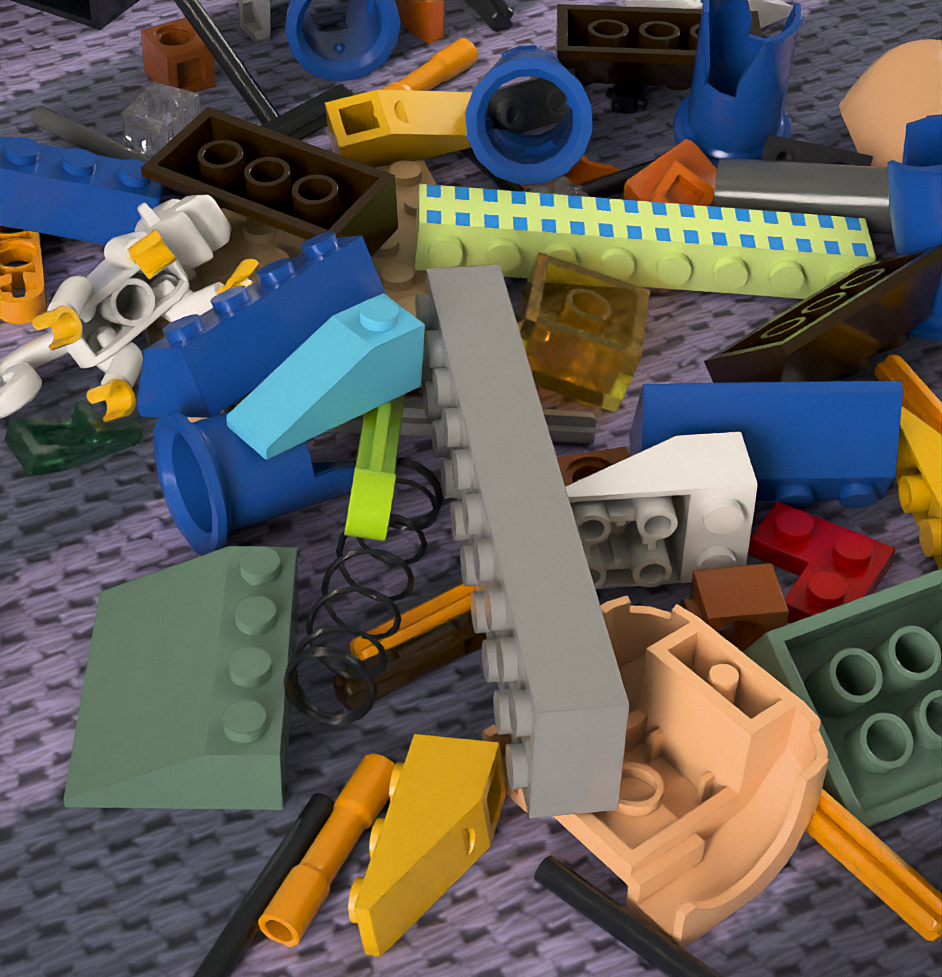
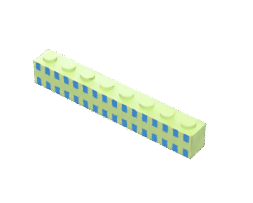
[414,184,876,299]

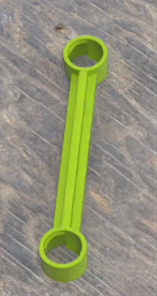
[344,394,406,542]

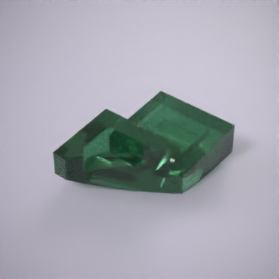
[4,400,144,476]

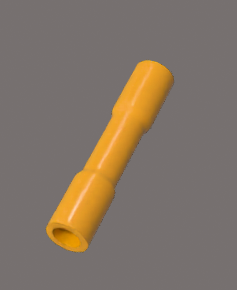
[380,38,478,91]
[258,754,395,947]

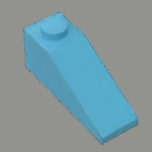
[226,293,425,460]

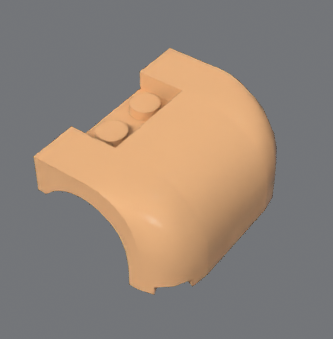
[839,39,942,167]
[482,595,829,949]

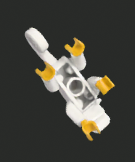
[0,195,259,423]

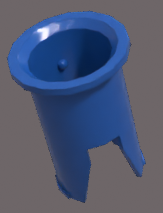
[285,0,401,81]
[673,0,804,168]
[465,45,593,185]
[887,114,942,341]
[153,411,398,556]

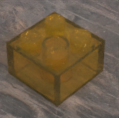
[515,252,650,412]

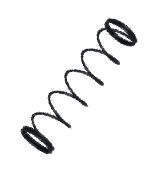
[283,457,443,725]

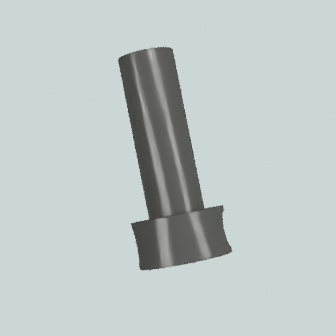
[714,158,893,234]

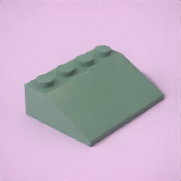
[64,546,299,810]
[743,568,942,828]

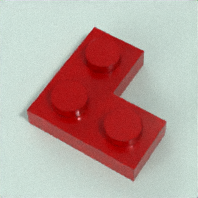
[748,502,895,623]

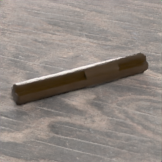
[333,609,487,711]

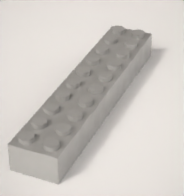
[415,264,629,819]

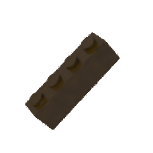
[555,4,762,91]
[141,107,398,257]
[704,245,942,383]

